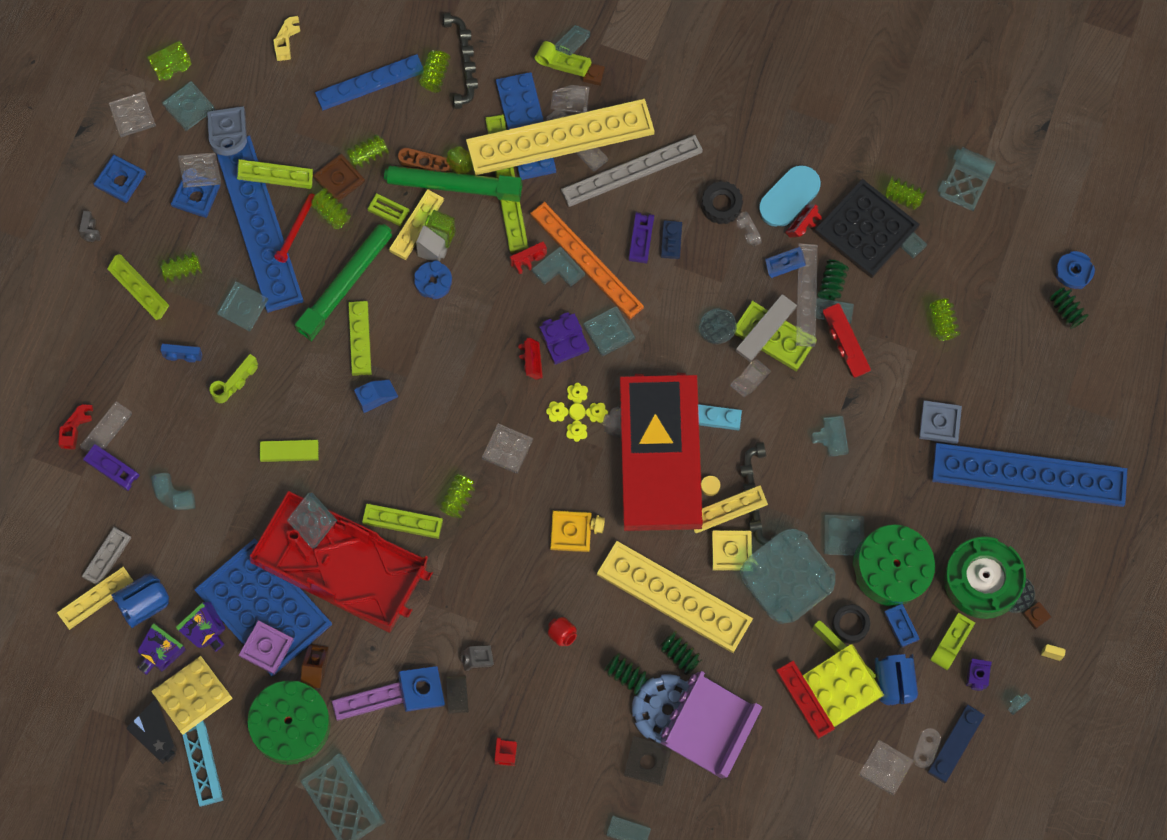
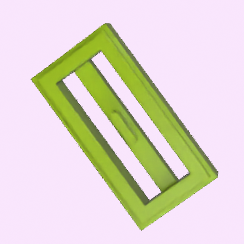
[368,193,410,227]

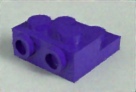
[540,313,589,365]

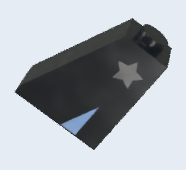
[126,699,177,764]

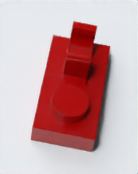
[785,204,822,238]
[510,241,547,274]
[518,338,543,380]

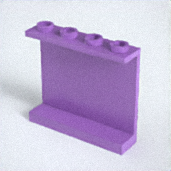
[660,671,762,778]

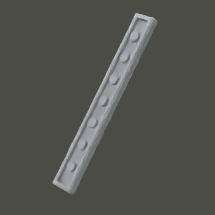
[561,135,703,207]

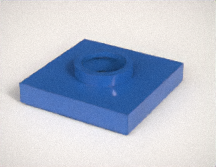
[94,154,146,203]
[171,172,220,218]
[398,666,445,712]

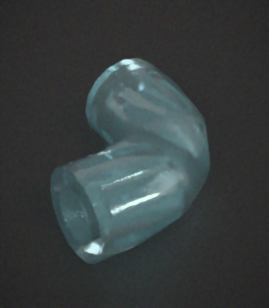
[151,473,196,510]

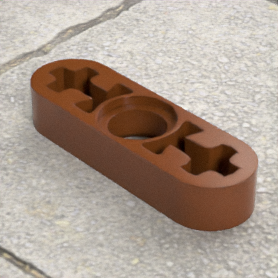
[398,148,451,172]

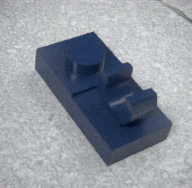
[661,221,682,259]

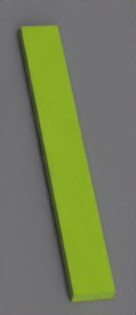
[485,115,528,254]

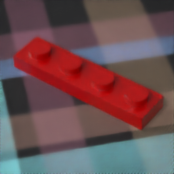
[776,660,835,740]

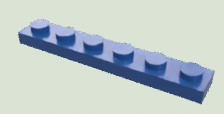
[315,54,424,111]

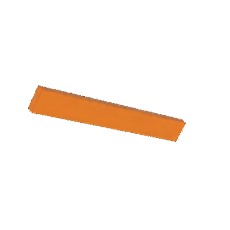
[530,202,644,320]

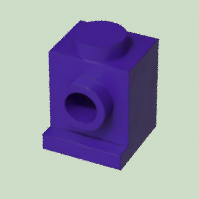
[966,659,992,691]

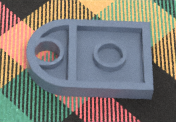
[207,106,247,156]

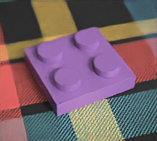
[239,620,294,675]

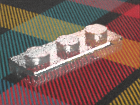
[80,402,132,453]

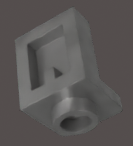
[79,211,101,242]
[461,645,494,671]

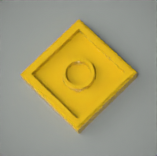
[551,511,591,552]

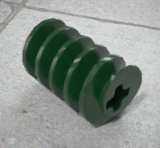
[817,259,849,302]
[1049,287,1089,329]
[660,631,702,675]
[604,653,648,695]

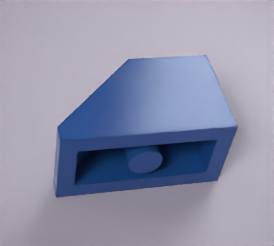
[354,380,398,413]

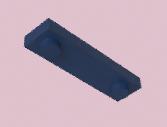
[928,705,985,783]

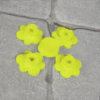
[546,383,608,442]

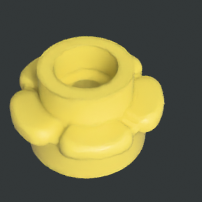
[591,515,605,534]

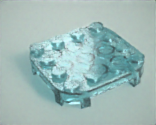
[740,529,836,624]

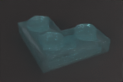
[532,246,585,287]

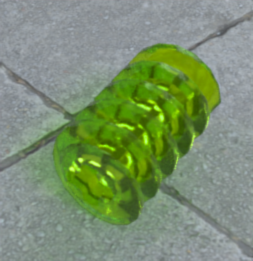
[419,50,451,93]
[347,135,389,170]
[885,176,927,210]
[312,188,351,229]
[161,252,203,283]
[930,298,961,341]
[440,474,475,519]

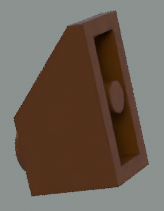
[301,644,329,688]

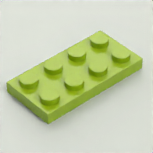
[732,301,817,372]

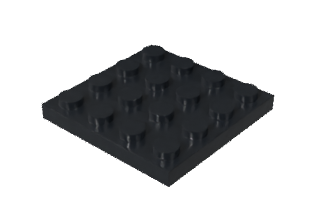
[815,179,920,278]

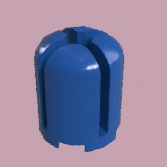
[111,573,169,628]
[874,654,918,705]

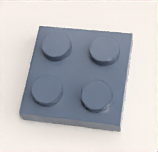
[919,401,962,444]

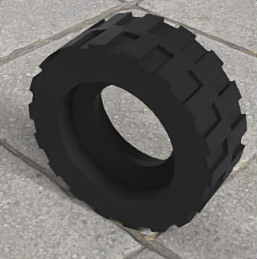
[701,181,743,224]

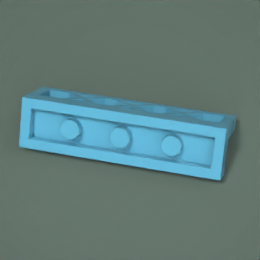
[182,721,223,807]

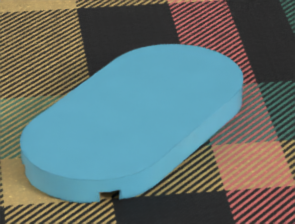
[759,166,821,227]

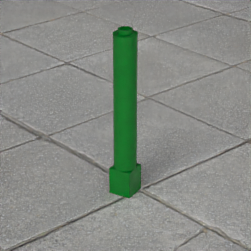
[384,166,523,202]
[295,224,392,342]

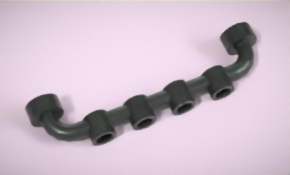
[443,12,478,109]
[740,442,781,550]

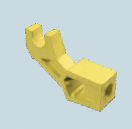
[273,16,300,61]

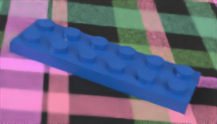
[496,72,556,180]

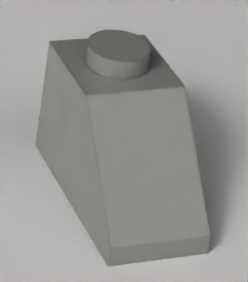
[416,226,448,262]

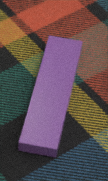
[332,682,403,721]

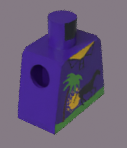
[176,602,225,652]
[137,624,186,675]

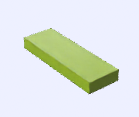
[260,440,319,462]

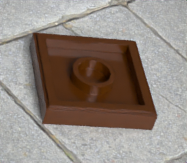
[313,154,365,204]

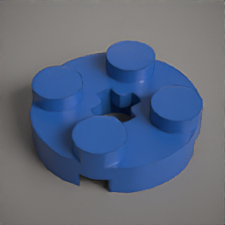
[1056,251,1095,289]
[415,261,452,299]

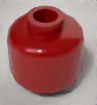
[548,617,577,646]

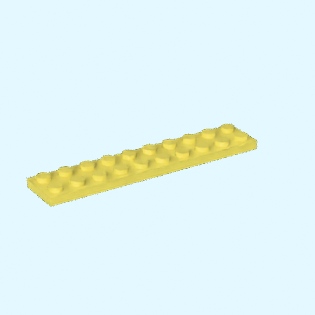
[466,99,655,175]

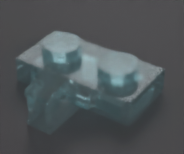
[811,416,849,456]

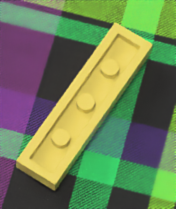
[389,189,444,260]
[694,486,768,533]
[57,567,133,630]

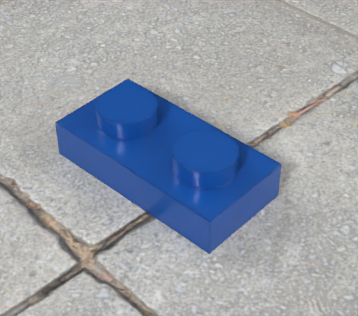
[765,247,806,278]
[161,344,202,362]
[884,604,920,648]

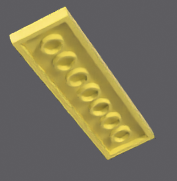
[597,541,753,653]

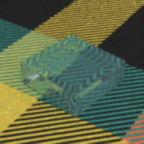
[901,232,927,259]

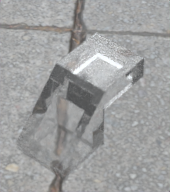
[730,359,771,398]

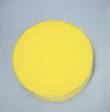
[701,476,720,496]

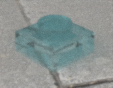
[1008,693,1031,715]

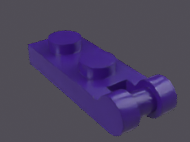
[629,212,654,263]
[83,444,140,491]

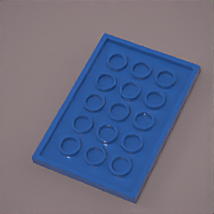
[195,538,332,677]

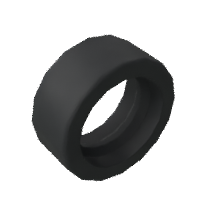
[832,604,871,644]

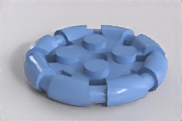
[632,674,689,745]

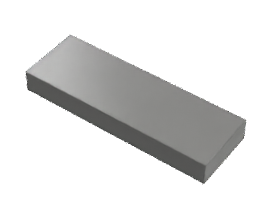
[82,527,131,585]

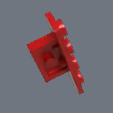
[822,303,871,378]

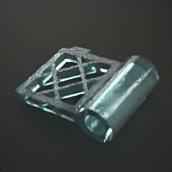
[938,147,996,211]

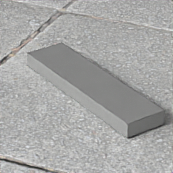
[736,294,797,363]

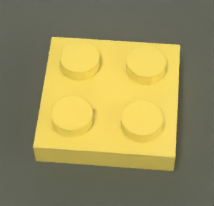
[712,531,752,571]

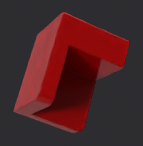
[495,737,517,766]

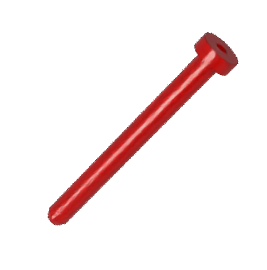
[274,193,315,263]

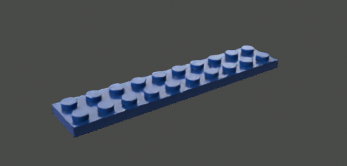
[216,136,304,313]
[932,443,1127,507]

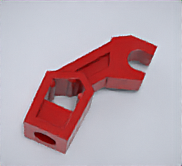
[59,404,93,449]

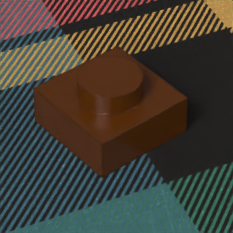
[583,64,605,86]
[1023,602,1051,630]

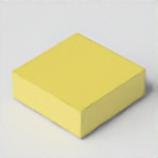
[1041,644,1066,661]

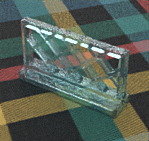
[301,753,386,840]

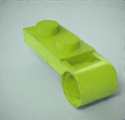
[534,41,592,77]
[210,354,258,403]
[930,613,975,670]

